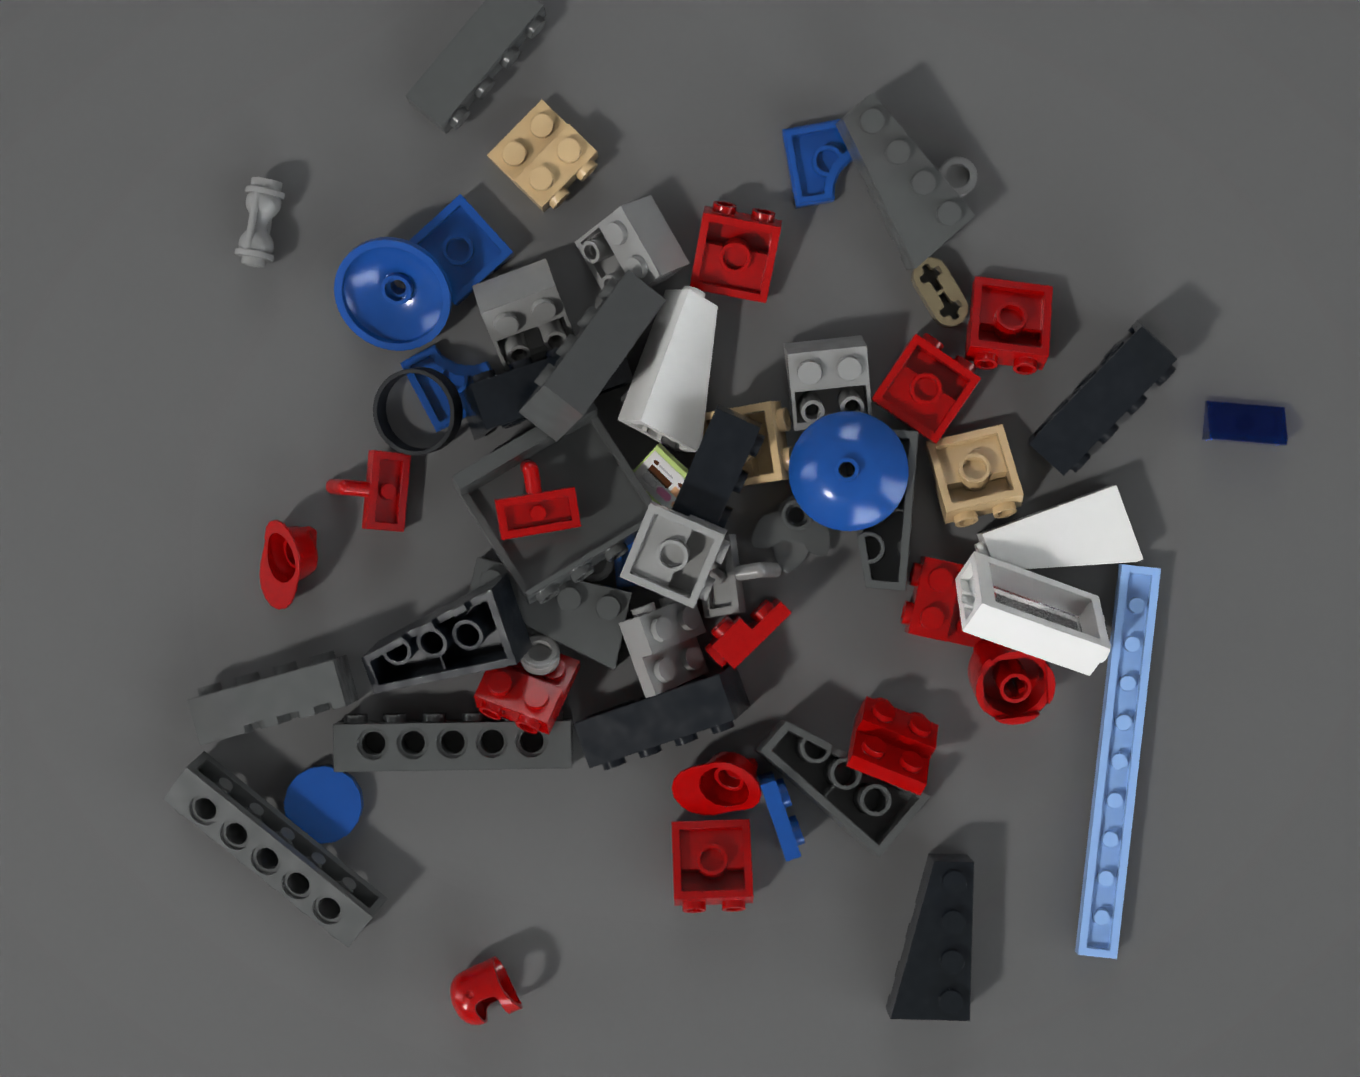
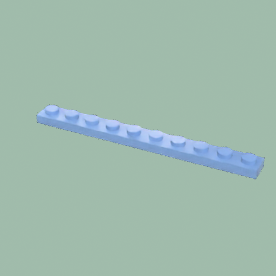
[1075,564,1161,959]

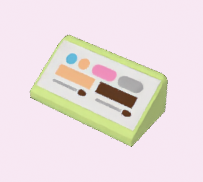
[633,443,689,509]

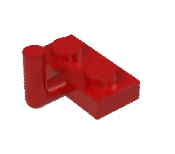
[326,450,411,532]
[494,459,581,540]

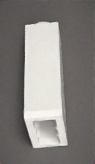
[617,286,718,452]
[974,485,1143,569]

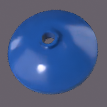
[334,237,452,351]
[789,411,909,531]

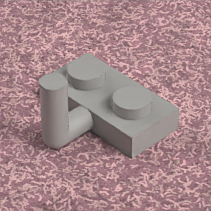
[702,534,782,618]

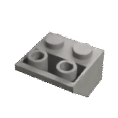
[575,195,690,290]
[472,258,576,371]
[784,335,872,431]

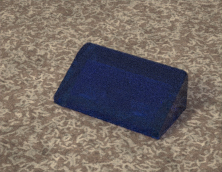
[1202,401,1288,446]

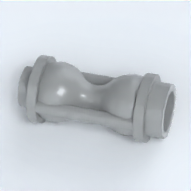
[234,177,285,268]

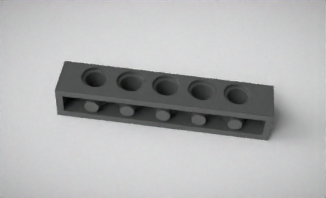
[333,711,574,772]
[163,751,388,947]

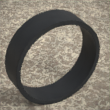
[373,367,463,456]

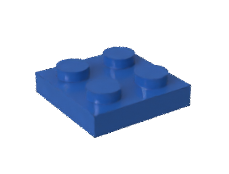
[409,194,514,306]
[757,771,805,862]

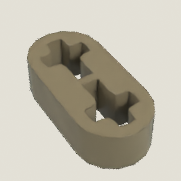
[911,257,968,328]

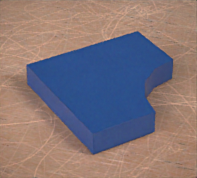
[782,119,853,209]
[400,345,492,433]

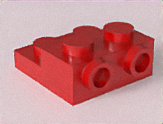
[690,201,782,303]
[965,276,1053,375]
[871,333,981,444]
[900,556,985,647]
[705,598,792,669]
[474,653,581,735]
[846,696,939,796]
[671,819,754,913]

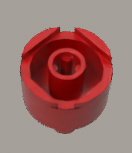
[968,640,1056,725]

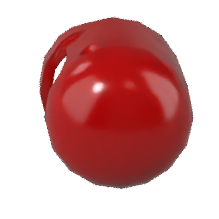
[450,956,523,1025]

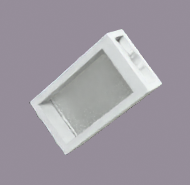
[955,551,1111,676]

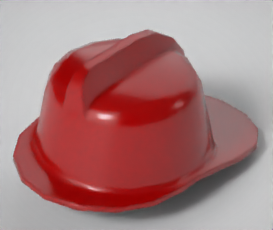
[259,520,318,610]
[671,751,762,816]

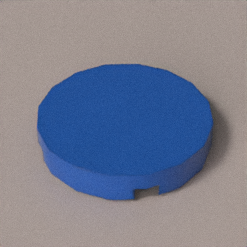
[284,764,364,844]

